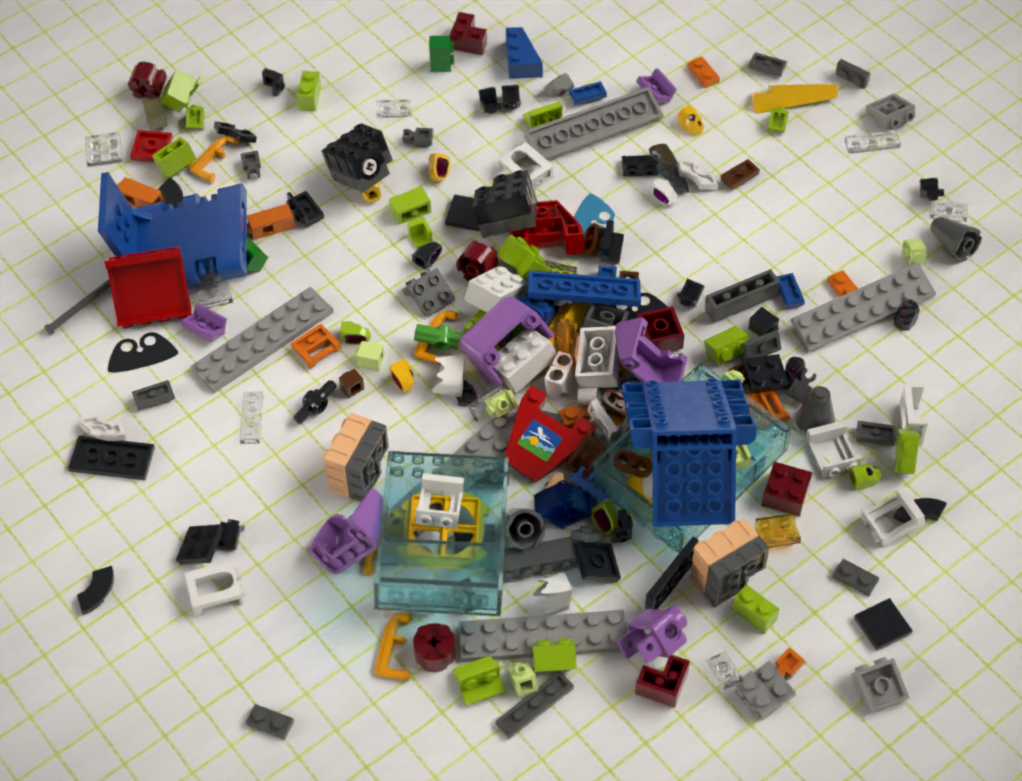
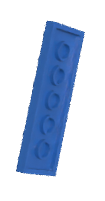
[528,271,641,307]

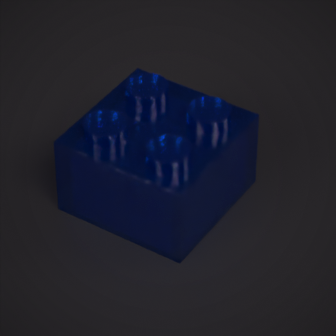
[534,480,592,529]

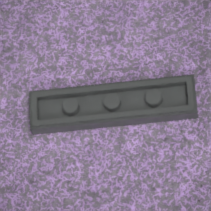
[495,671,574,739]

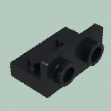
[621,155,659,177]

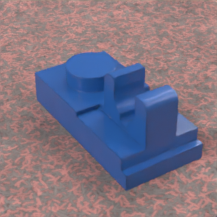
[570,466,607,502]

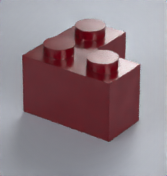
[450,12,487,55]
[635,655,690,708]

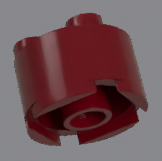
[128,62,167,99]
[456,240,499,282]
[413,623,456,672]

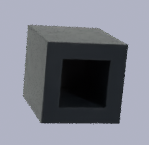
[748,307,779,336]

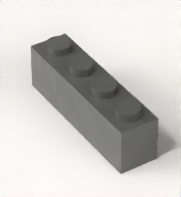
[705,269,780,322]
[491,536,576,582]

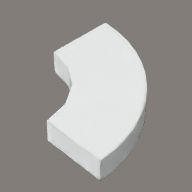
[677,160,718,190]
[79,415,126,441]

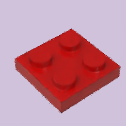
[130,130,173,163]

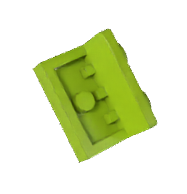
[523,102,563,129]
[453,656,506,706]

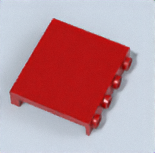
[104,246,192,328]

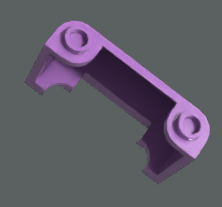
[614,317,687,383]
[306,487,383,574]

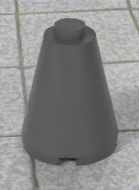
[931,217,982,261]
[796,386,835,434]
[505,508,545,549]

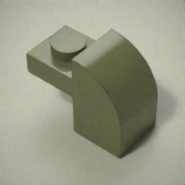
[143,97,168,130]

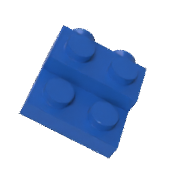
[516,295,559,325]

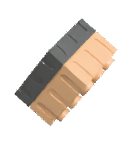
[323,413,389,502]
[690,518,769,608]

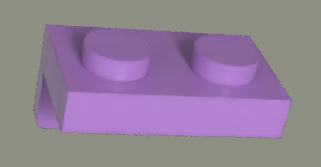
[636,68,677,103]
[181,303,227,342]

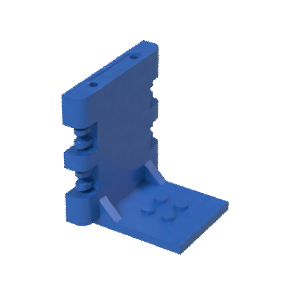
[98,172,247,289]
[622,378,757,527]

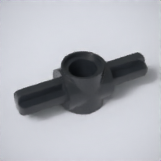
[293,380,337,424]

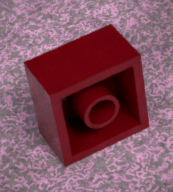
[637,306,685,351]
[761,461,813,517]

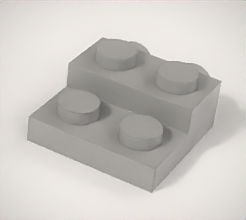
[866,93,916,130]
[851,657,910,713]
[735,661,796,720]

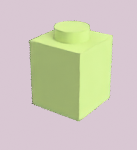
[354,341,385,371]

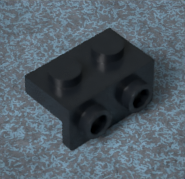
[286,191,324,227]
[598,220,624,264]

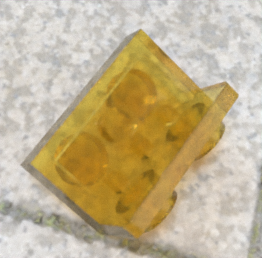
[553,318,577,356]
[755,514,801,548]

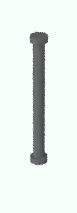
[44,279,110,335]

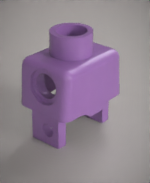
[616,605,687,663]

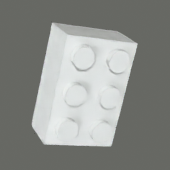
[464,266,528,312]
[575,326,621,388]
[493,328,557,393]

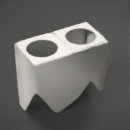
[544,351,577,400]
[431,356,465,397]
[533,572,572,615]

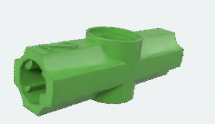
[414,324,464,350]

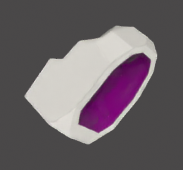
[650,176,677,205]

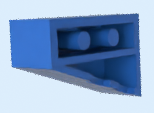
[505,27,543,79]

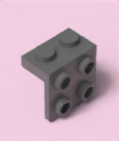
[402,268,455,317]

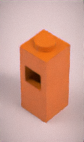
[117,177,163,209]
[247,204,295,240]

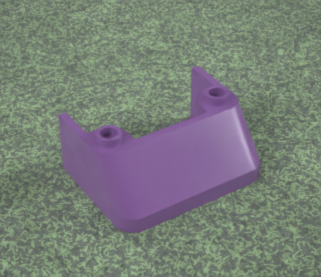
[459,296,555,386]

